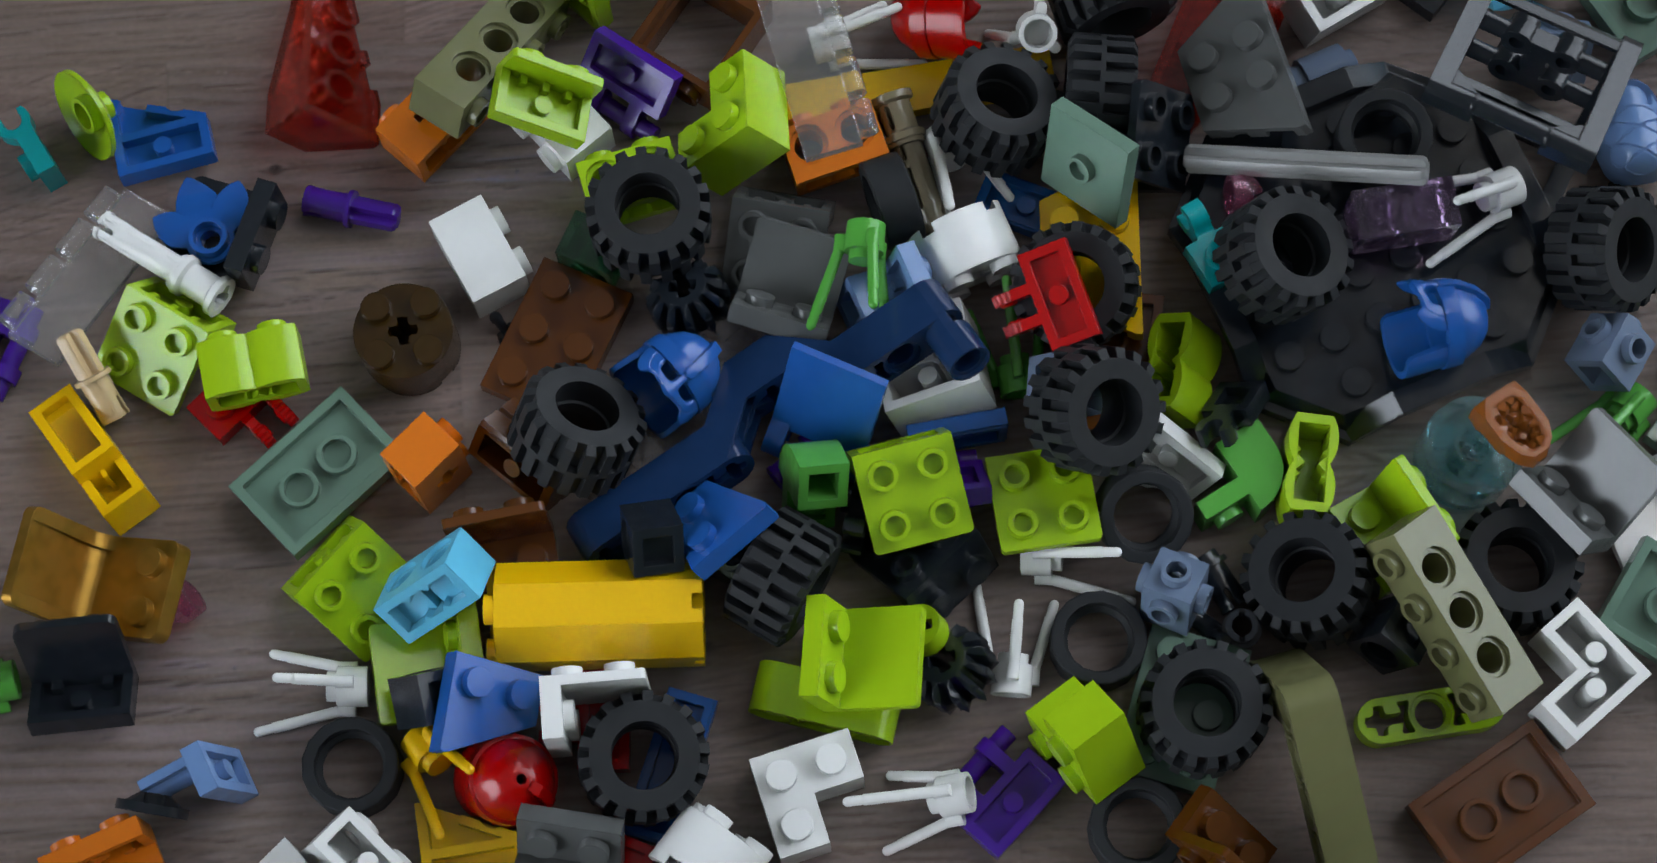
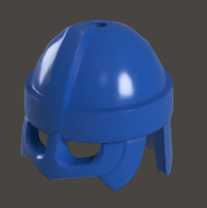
[1380,278,1490,379]
[609,331,722,439]

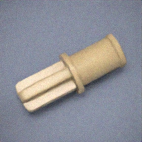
[57,328,130,426]

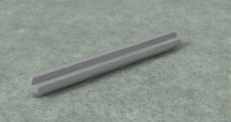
[1183,144,1430,186]

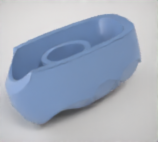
[1596,79,1657,186]

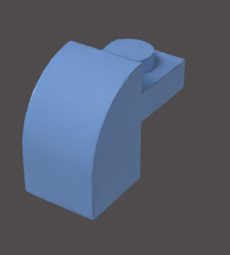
[837,240,932,329]

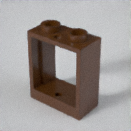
[630,0,774,111]

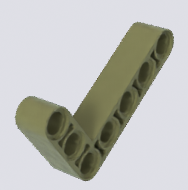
[1249,648,1379,863]

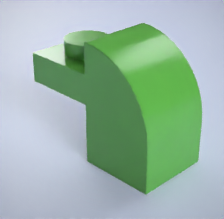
[1193,418,1283,532]
[778,439,850,528]

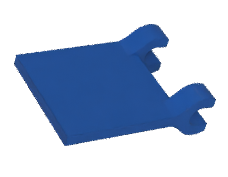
[761,341,889,483]

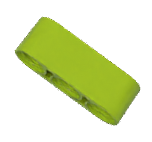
[748,660,901,746]

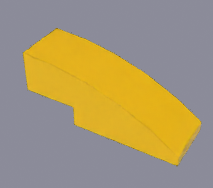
[28,383,161,536]

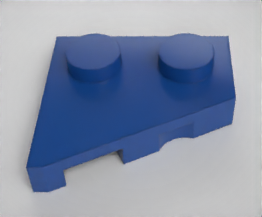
[111,99,219,187]
[674,480,779,581]
[429,651,544,753]

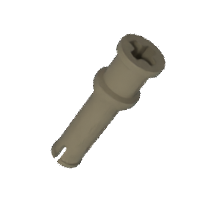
[871,87,946,236]

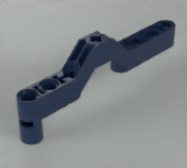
[566,279,990,561]

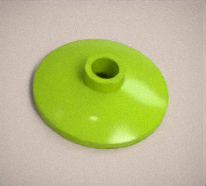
[54,69,116,160]

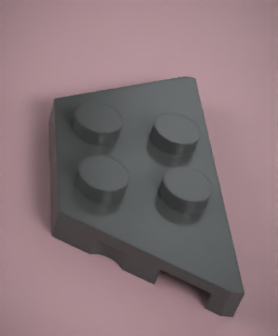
[1177,0,1313,139]

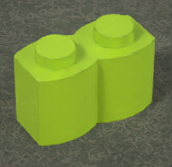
[1148,312,1222,429]
[195,319,311,411]
[1275,412,1339,524]

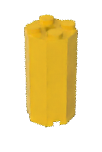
[482,558,706,671]

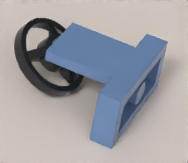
[115,740,259,820]

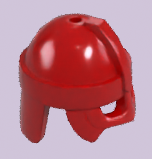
[890,0,982,60]
[453,733,558,830]

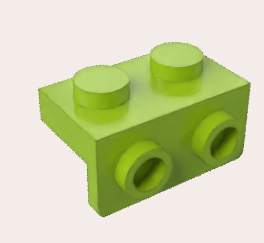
[487,47,604,149]

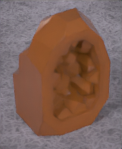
[1468,380,1552,468]

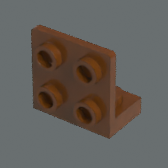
[441,497,560,600]
[1165,784,1277,863]

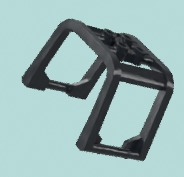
[1420,0,1644,212]

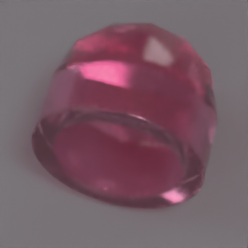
[1223,175,1263,215]
[174,580,207,624]

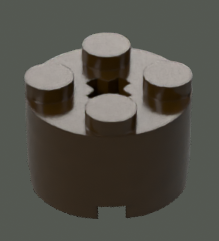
[353,283,461,396]

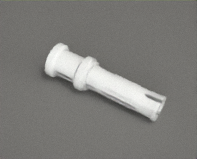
[92,211,235,317]

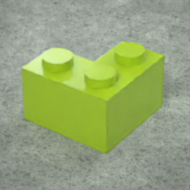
[678,49,790,196]
[1025,676,1146,805]

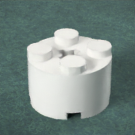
[909,200,1020,300]
[648,802,773,863]

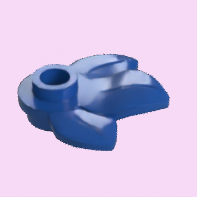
[153,177,249,265]

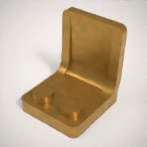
[1,506,191,644]

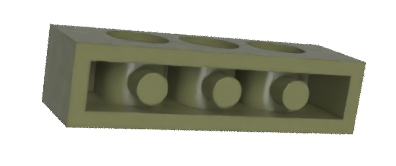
[409,0,571,139]
[1364,505,1544,723]

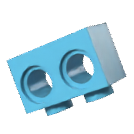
[373,527,496,644]

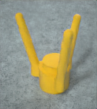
[400,725,475,840]

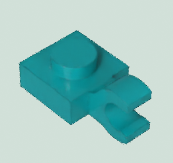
[0,106,68,192]
[1176,198,1225,295]

